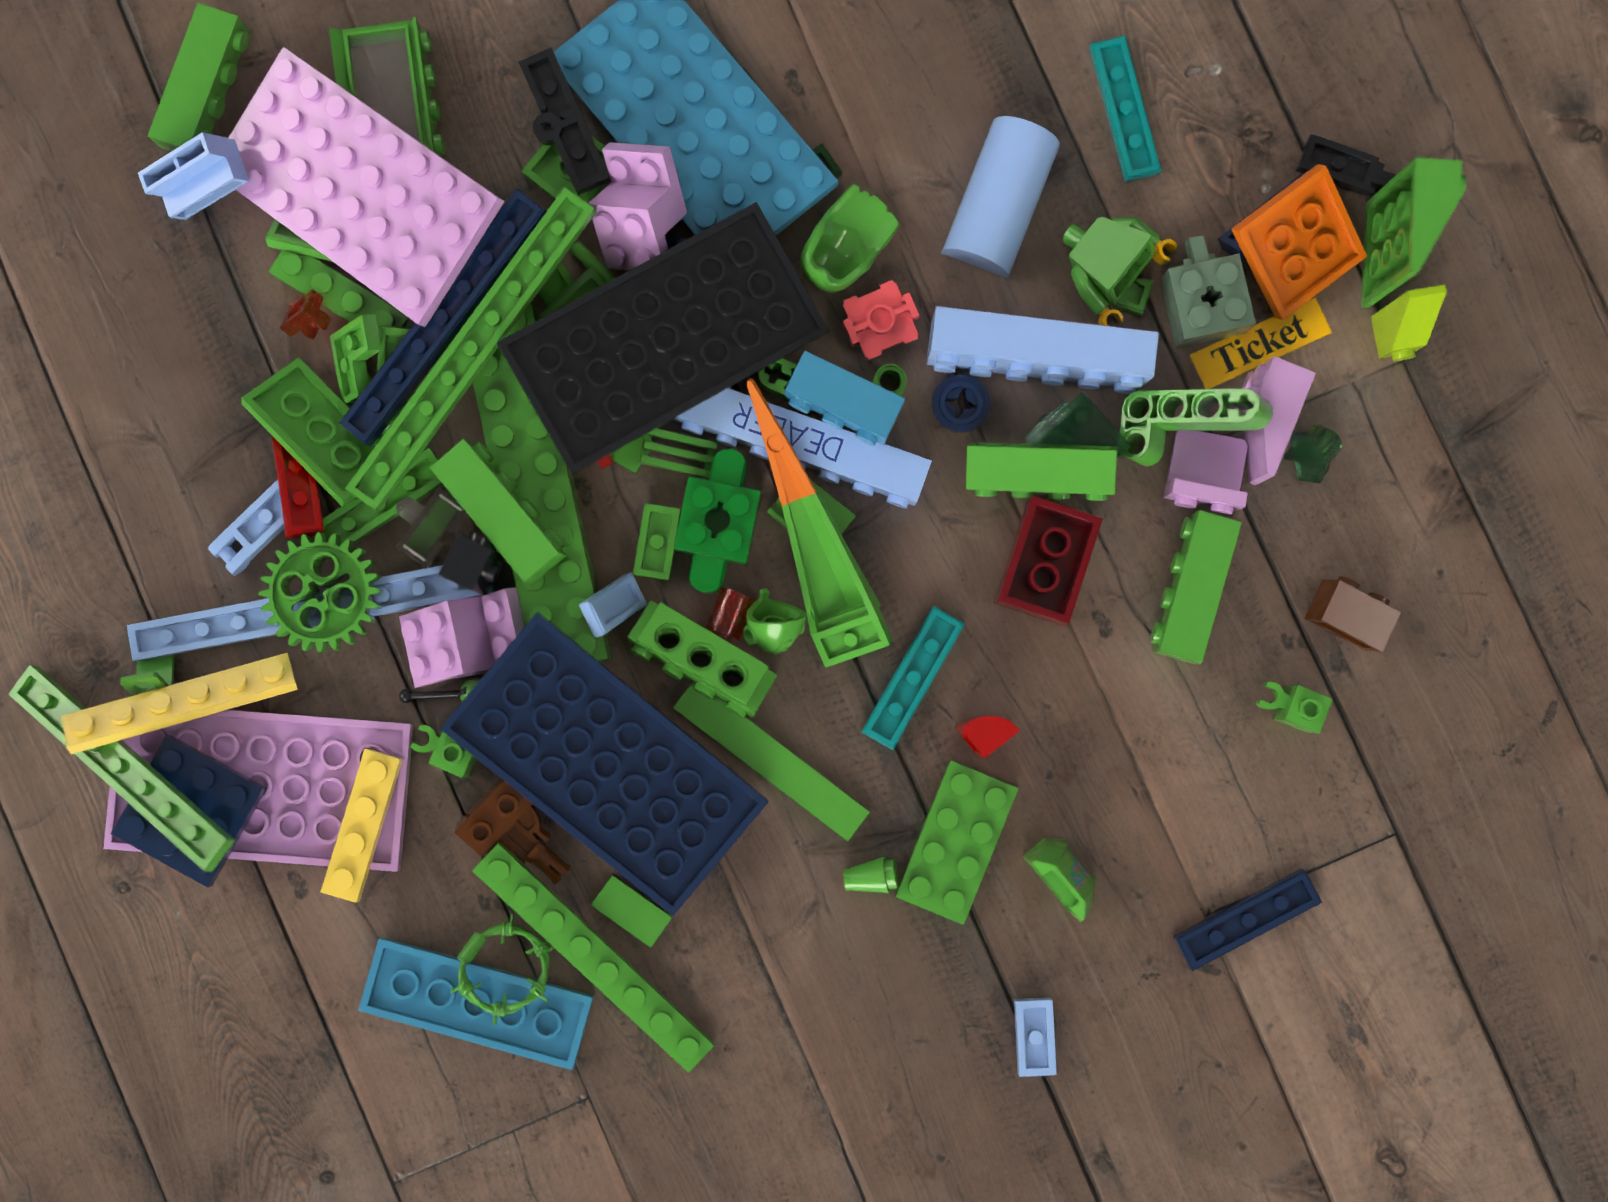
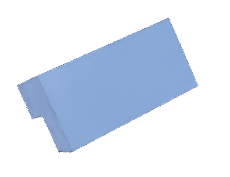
[138,132,249,220]

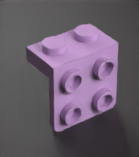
[1163,431,1248,515]

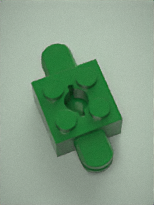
[674,449,762,594]

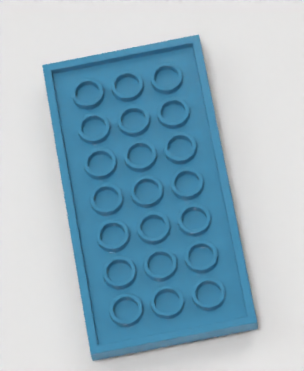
[554,0,838,236]

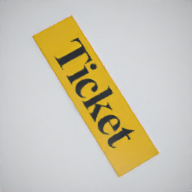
[1190,298,1332,389]

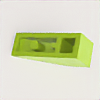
[1371,284,1447,362]

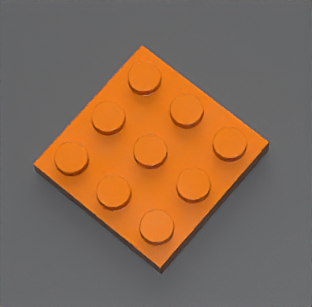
[1231,164,1367,320]

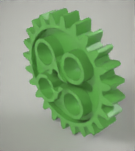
[259,532,383,653]

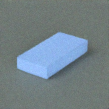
[579,572,647,638]

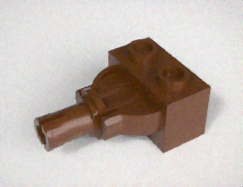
[454,778,571,884]

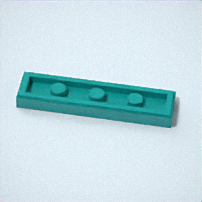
[1089,35,1162,183]
[861,606,965,750]

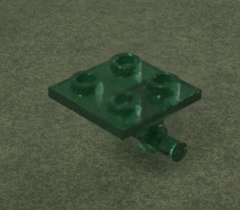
[1024,391,1131,457]

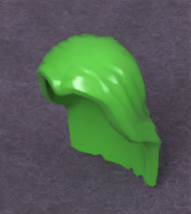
[800,183,900,293]

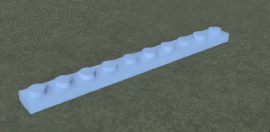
[127,565,496,661]

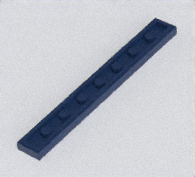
[339,188,547,447]

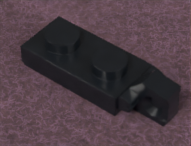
[1296,134,1396,196]

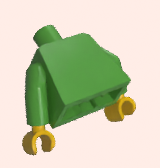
[1063,217,1177,326]

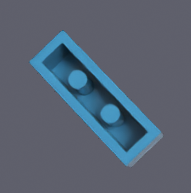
[785,350,905,446]

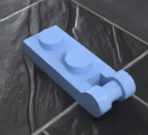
[208,480,284,576]

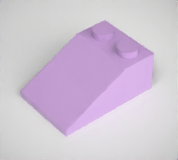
[1242,356,1316,485]

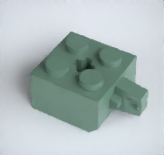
[1161,235,1256,349]

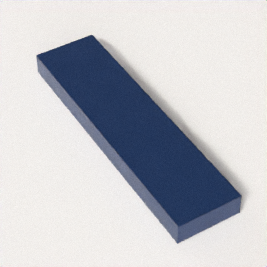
[1173,868,1322,971]

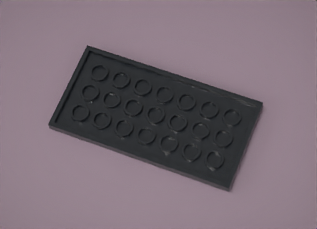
[497,202,829,475]

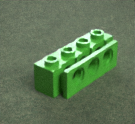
[627,600,777,718]

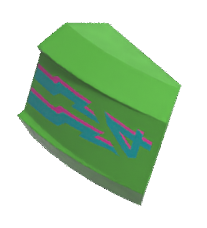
[1023,837,1096,921]

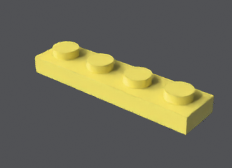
[321,748,403,903]

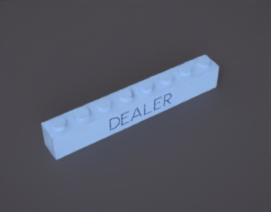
[666,388,932,509]

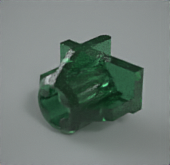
[1284,424,1342,484]

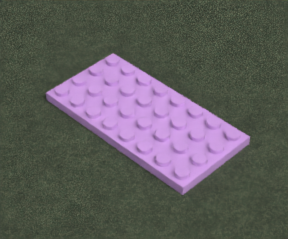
[229,47,505,327]
[103,710,414,872]

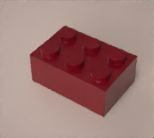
[993,495,1103,626]

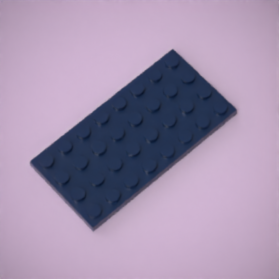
[440,612,769,916]

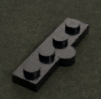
[518,48,611,196]

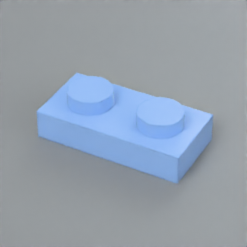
[1014,997,1057,1077]

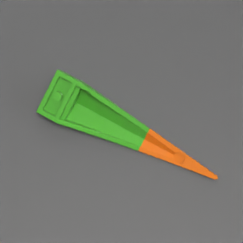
[747,378,894,668]

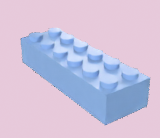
[926,306,1159,394]

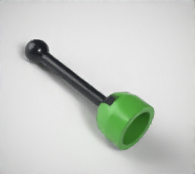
[399,678,482,703]

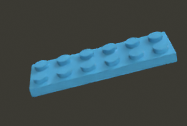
[358,936,594,1070]

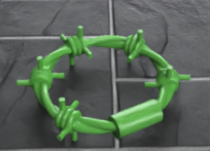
[450,914,555,1025]

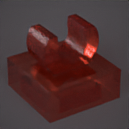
[280,289,331,339]

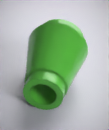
[843,856,899,893]

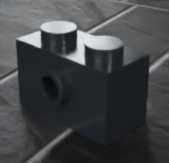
[438,532,504,595]

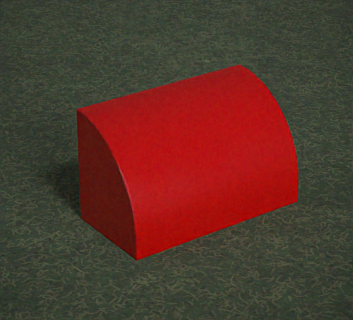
[955,716,1020,758]

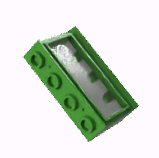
[329,17,446,156]

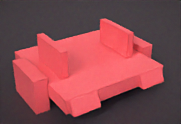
[842,280,919,360]

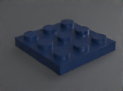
[111,735,267,888]

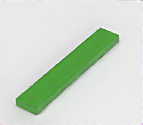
[673,682,870,841]

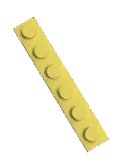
[61,653,298,754]

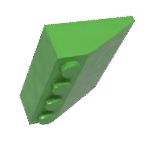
[1361,157,1466,308]

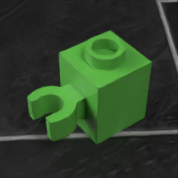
[1255,682,1333,733]
[411,725,478,778]

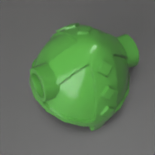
[743,588,806,655]

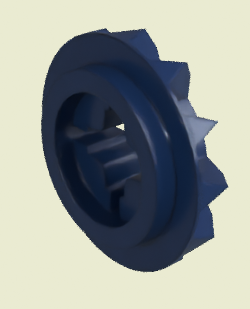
[932,375,990,433]

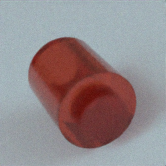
[706,587,755,643]

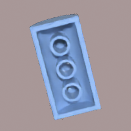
[941,116,1060,279]

